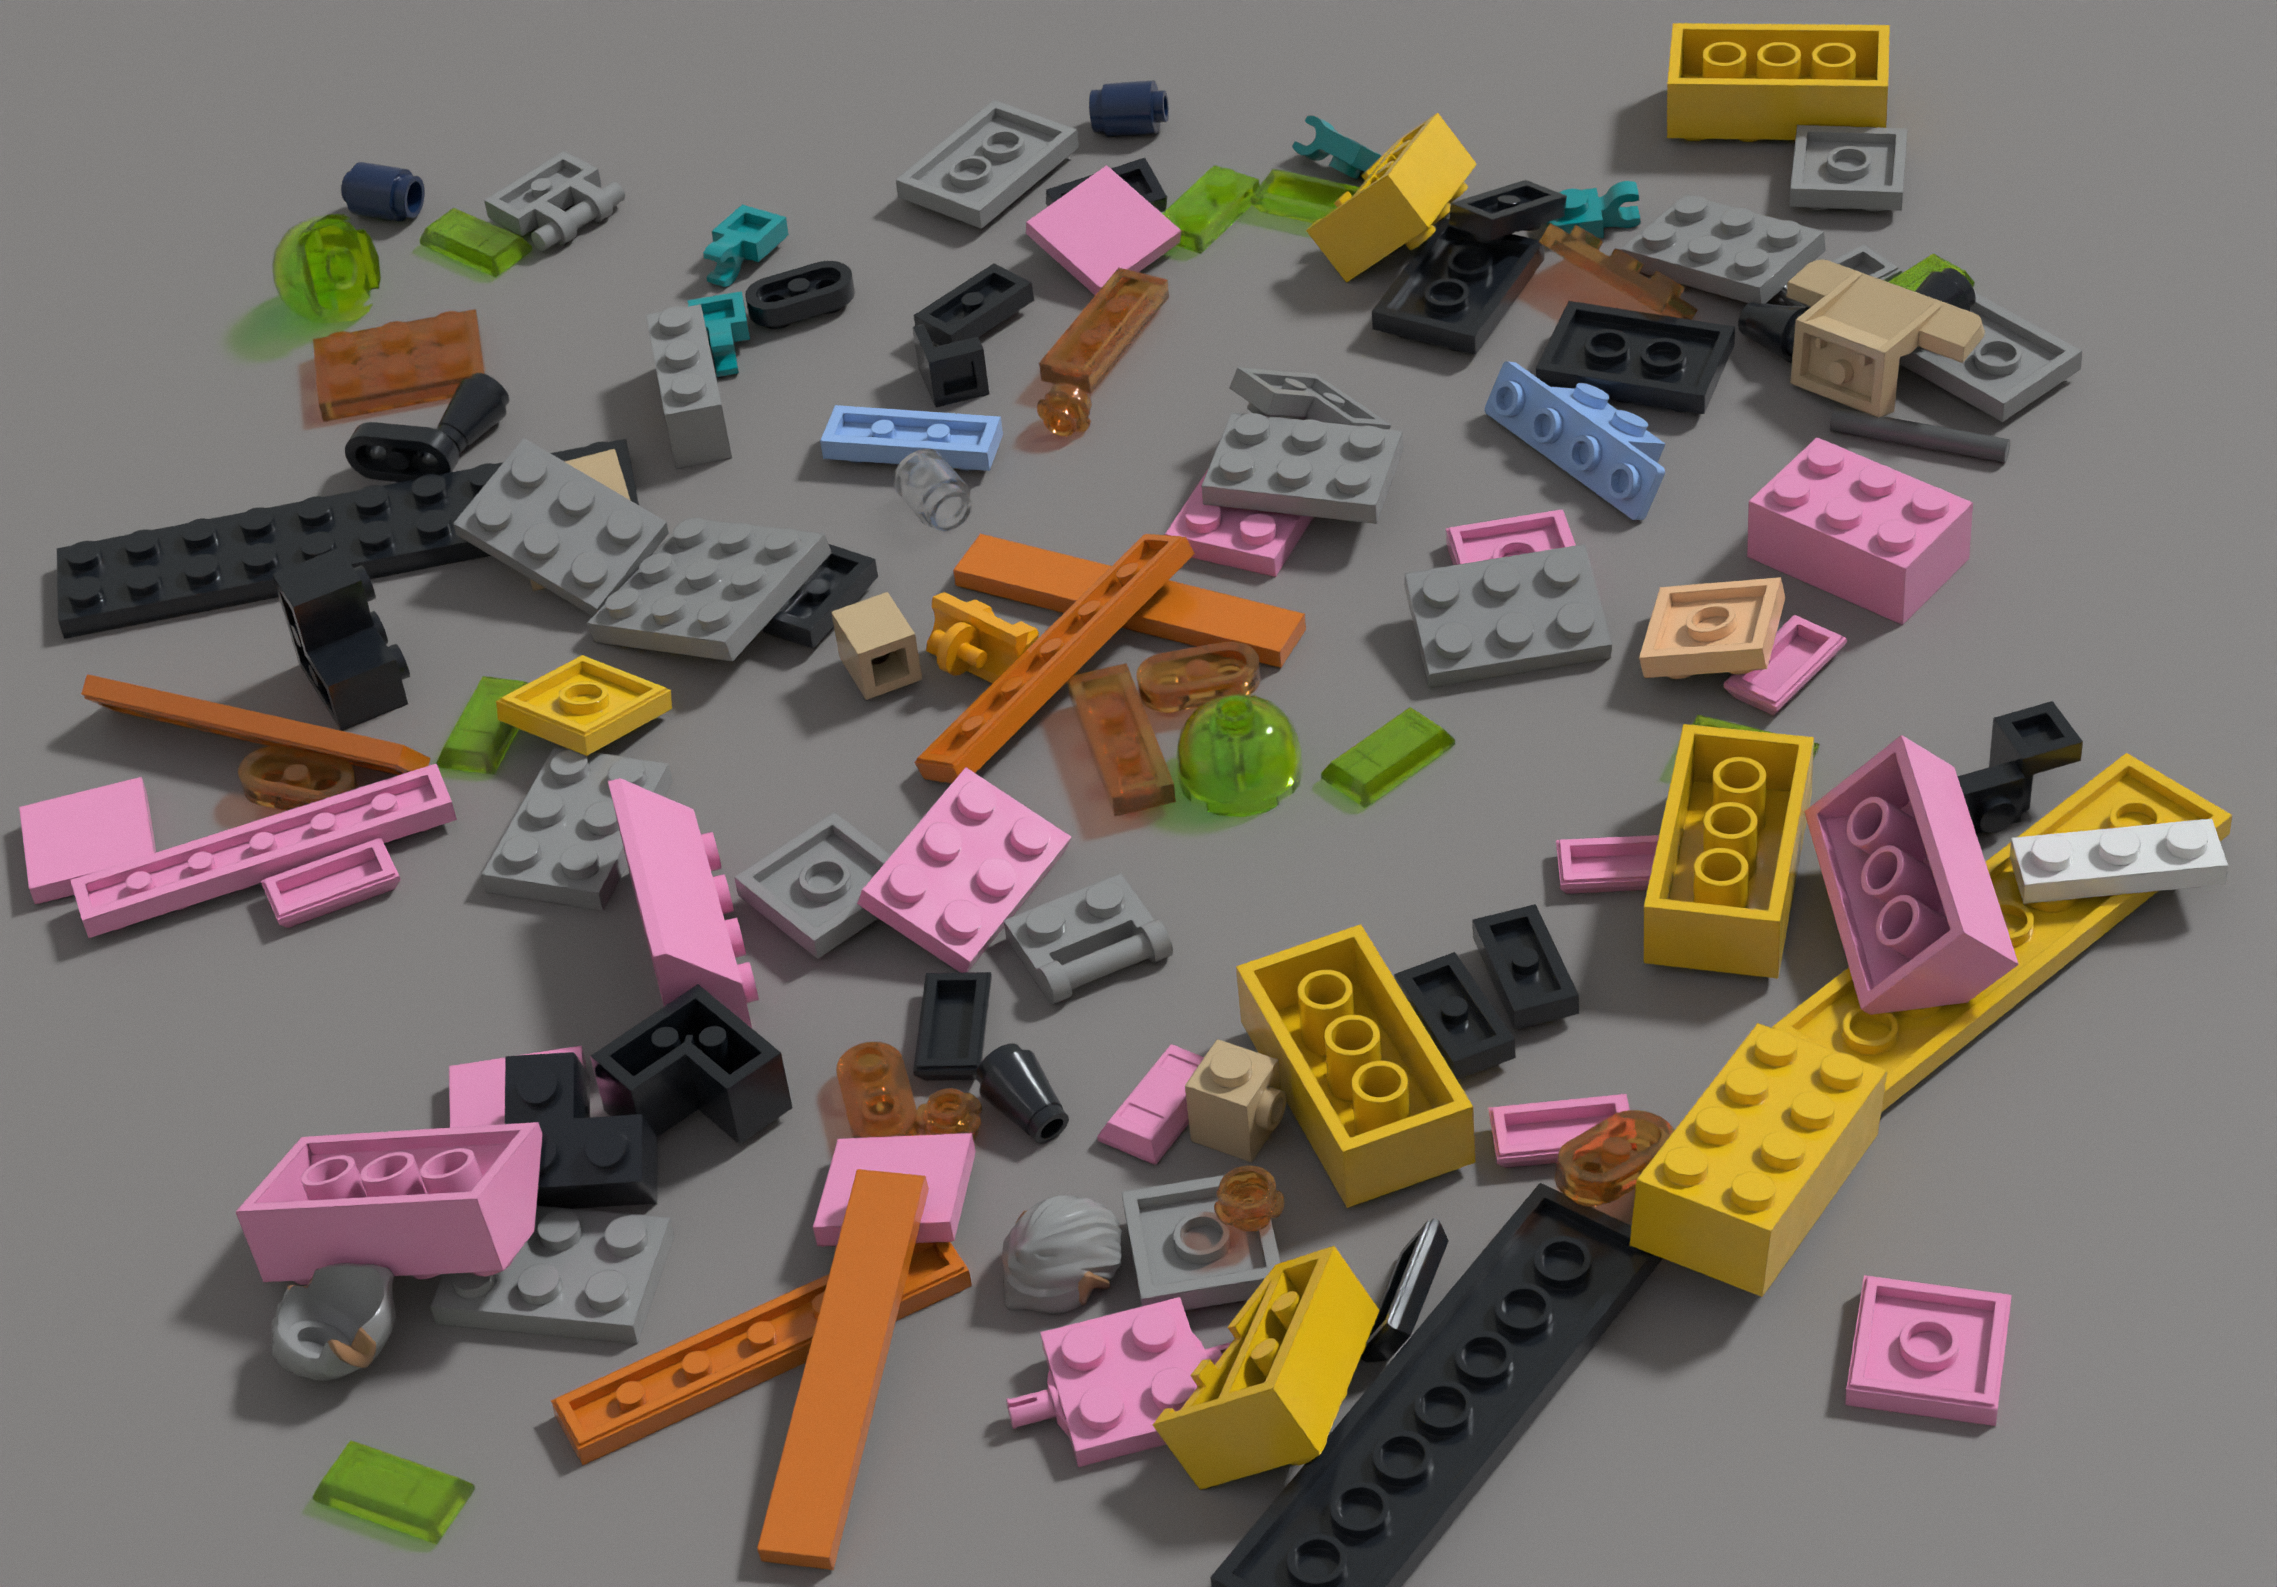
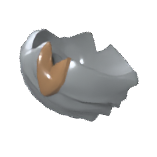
[1002,1195,1122,1314]
[271,1263,396,1381]

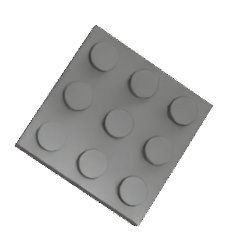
[586,518,832,661]

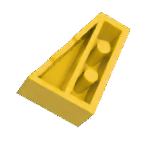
[1306,112,1477,283]
[1153,1246,1380,1490]

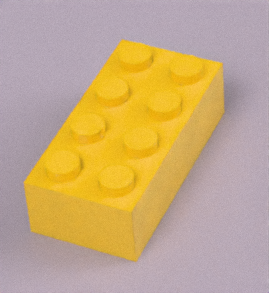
[1667,23,1890,142]
[1644,724,1814,979]
[1236,924,1476,1208]
[1630,1023,1887,1297]

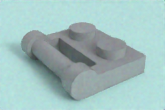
[1003,873,1173,1004]

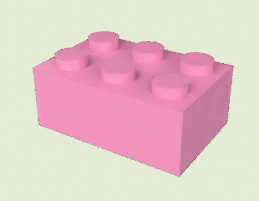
[1747,437,1973,625]

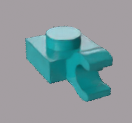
[1292,116,1382,180]
[1545,181,1641,245]
[703,204,789,287]
[688,291,750,377]

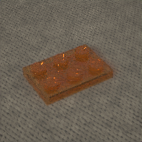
[313,309,487,422]

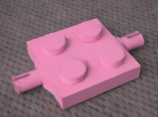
[1006,1297,1232,1467]

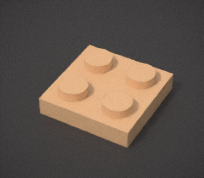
[1639,577,1785,679]

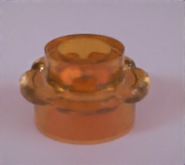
[1037,383,1092,436]
[915,1088,982,1141]
[1214,1166,1285,1231]

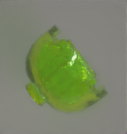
[272,214,381,323]
[1176,694,1303,817]

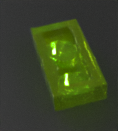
[1162,165,1260,254]

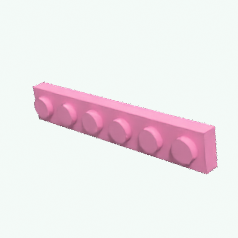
[70,763,457,938]

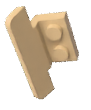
[1786,259,1985,418]

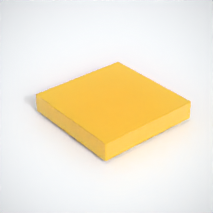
[496,655,672,756]

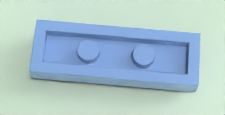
[820,405,1003,471]

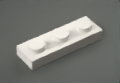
[2010,819,2228,904]

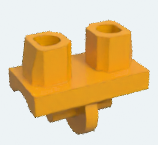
[926,592,1039,684]

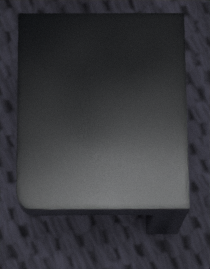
[912,324,990,408]
[1989,701,2083,812]

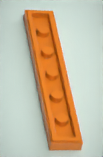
[914,534,1195,783]
[953,534,1306,668]
[81,674,431,775]
[757,1169,929,1570]
[551,1242,972,1466]

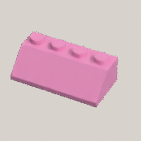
[1804,735,2019,1015]
[608,778,759,1028]
[236,1122,543,1285]

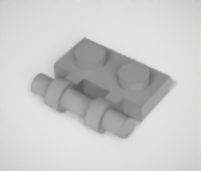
[484,151,625,251]

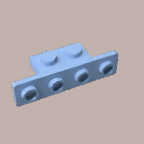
[1484,362,1666,520]

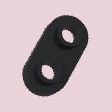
[745,261,855,329]
[345,422,459,482]

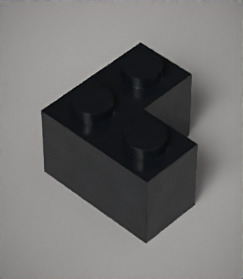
[272,548,410,731]
[590,984,793,1145]
[505,1052,657,1209]

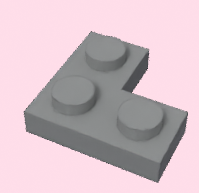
[1229,367,1391,429]

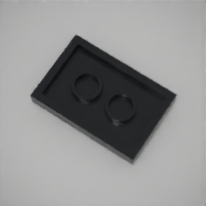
[1372,218,1545,355]
[1536,301,1735,414]

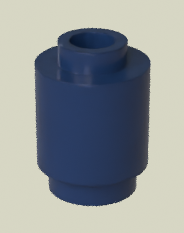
[1089,80,1169,137]
[341,162,425,222]

